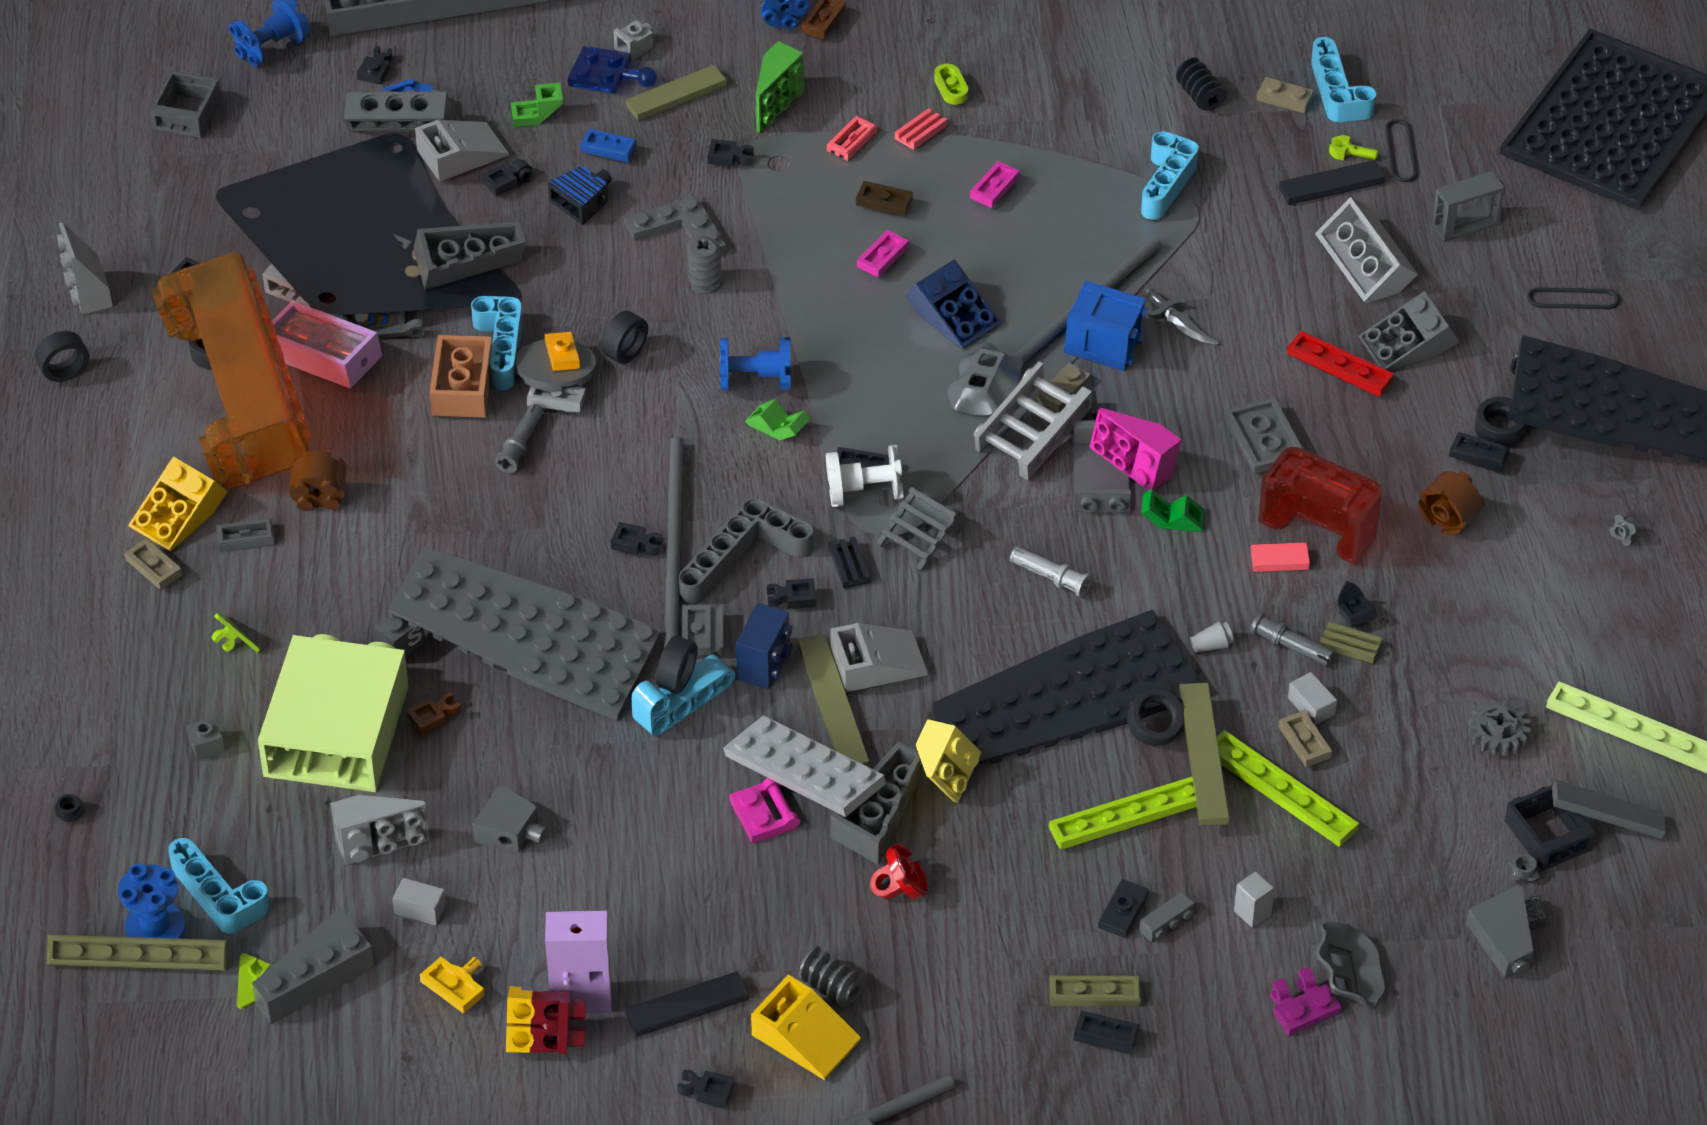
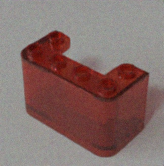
[1258,447,1382,566]

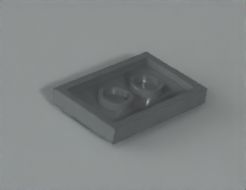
[1224,397,1306,474]

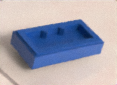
[580,128,637,163]

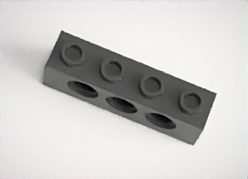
[344,90,452,132]

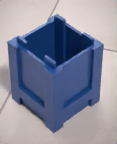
[1063,280,1148,371]

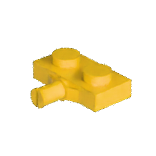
[420,957,485,1014]

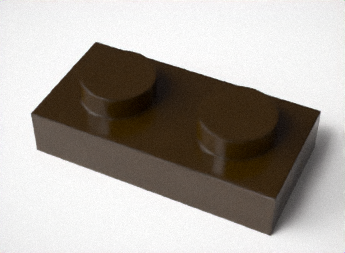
[856,181,913,216]

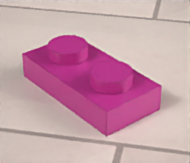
[970,161,1020,208]
[857,230,909,278]

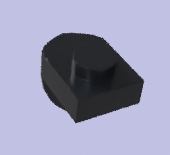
[1338,581,1377,628]

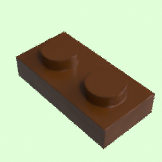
[802,0,846,39]

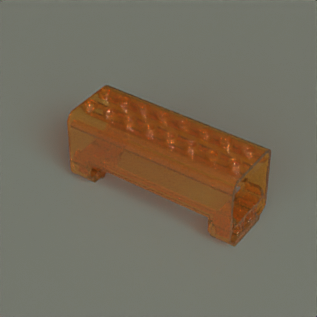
[151,252,312,488]

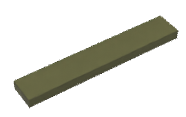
[798,634,869,767]
[1179,683,1229,826]
[47,934,228,970]

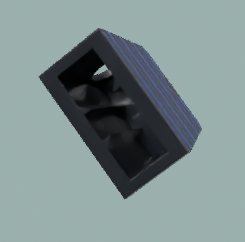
[548,166,612,225]

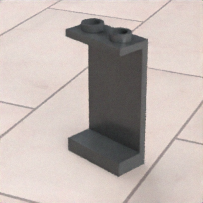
[1073,420,1131,513]

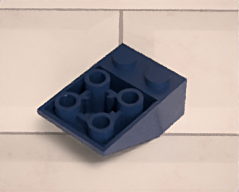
[905,259,1001,349]

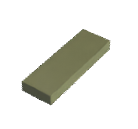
[1049,975,1141,1007]

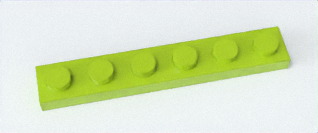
[1217,730,1359,847]
[1049,777,1196,850]

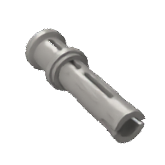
[1010,546,1092,598]

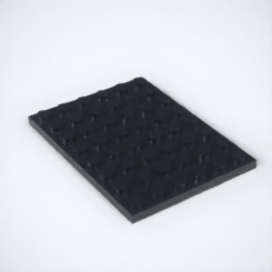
[1499,28,1707,210]

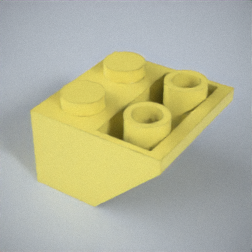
[916,720,981,803]

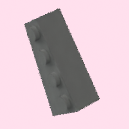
[414,222,526,290]
[830,742,922,865]

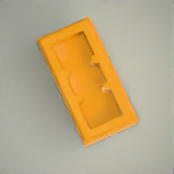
[545,332,580,371]

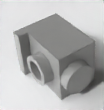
[613,20,654,61]

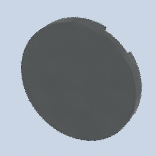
[515,339,596,391]

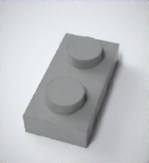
[527,386,586,412]

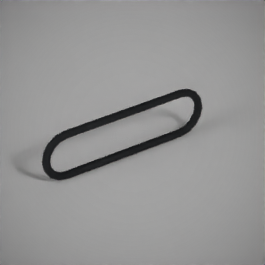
[1385,119,1417,182]
[1527,287,1619,309]

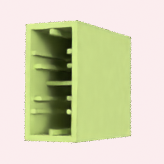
[258,634,409,792]

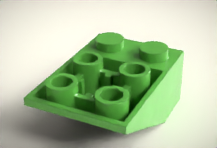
[756,41,805,133]

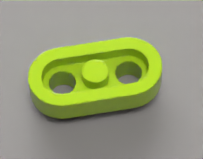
[934,64,968,105]

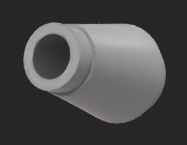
[1190,621,1234,653]

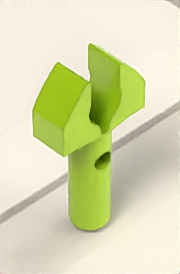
[1329,135,1379,161]

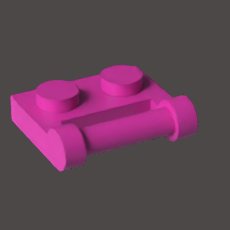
[730,778,801,844]

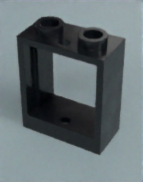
[1505,785,1595,871]

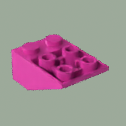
[1090,408,1182,490]

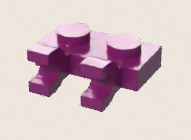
[1270,967,1342,1036]

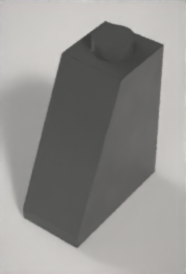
[1466,884,1533,978]

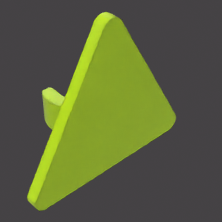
[212,613,261,653]
[237,953,272,1009]

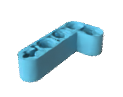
[1311,37,1376,122]
[1141,131,1199,220]
[471,296,523,390]
[632,654,735,736]
[168,838,270,934]

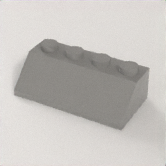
[1315,197,1418,303]

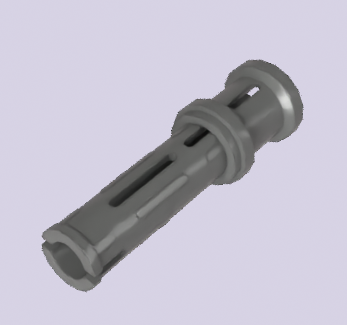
[494,404,544,474]
[1250,611,1335,667]

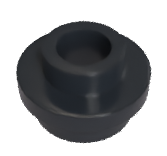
[55,794,84,822]

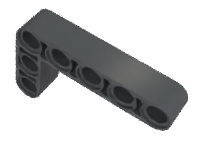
[679,498,813,605]

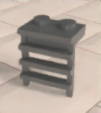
[876,487,964,571]

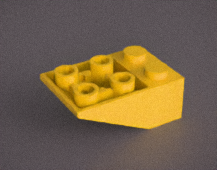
[128,456,228,552]
[751,975,861,1080]

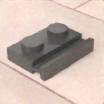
[682,605,723,655]

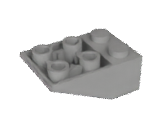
[415,120,509,182]
[56,222,113,315]
[831,623,928,693]
[330,795,430,865]

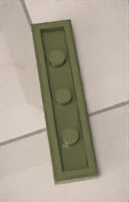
[626,65,727,121]

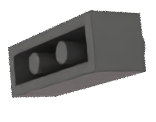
[1139,892,1194,943]

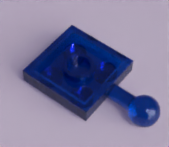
[567,46,657,94]

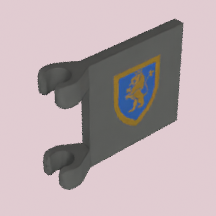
[352,311,424,339]

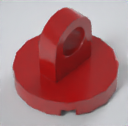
[870,843,928,900]

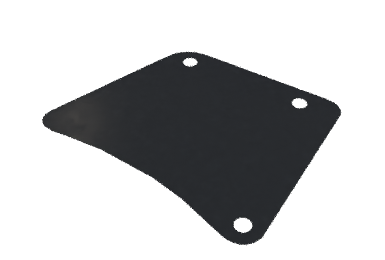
[216,134,520,315]

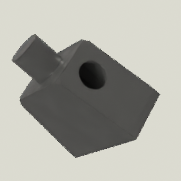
[472,785,548,852]

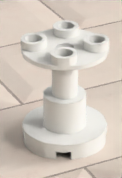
[826,445,904,507]

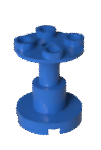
[228,0,310,68]
[761,0,810,29]
[720,337,791,391]
[118,863,186,939]

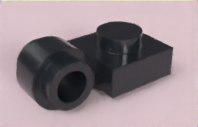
[481,159,534,196]

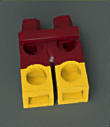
[506,986,586,1054]

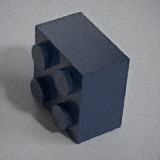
[736,603,793,689]

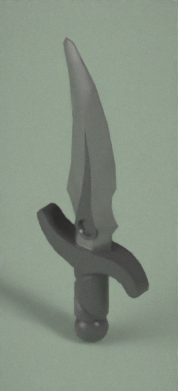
[1144,287,1219,345]

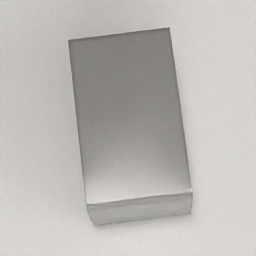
[1288,672,1337,726]
[1234,872,1275,928]
[392,878,446,925]

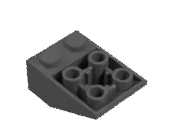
[1358,291,1459,371]

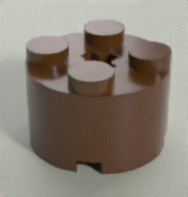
[289,450,347,511]
[1418,471,1485,535]

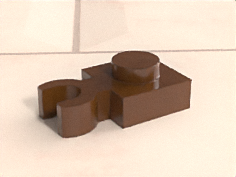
[406,692,461,736]

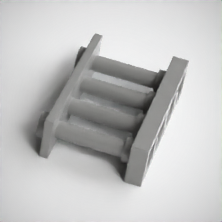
[974,361,1092,481]

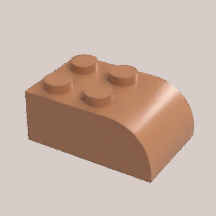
[429,335,492,418]

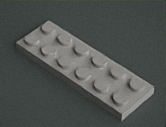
[723,715,886,817]

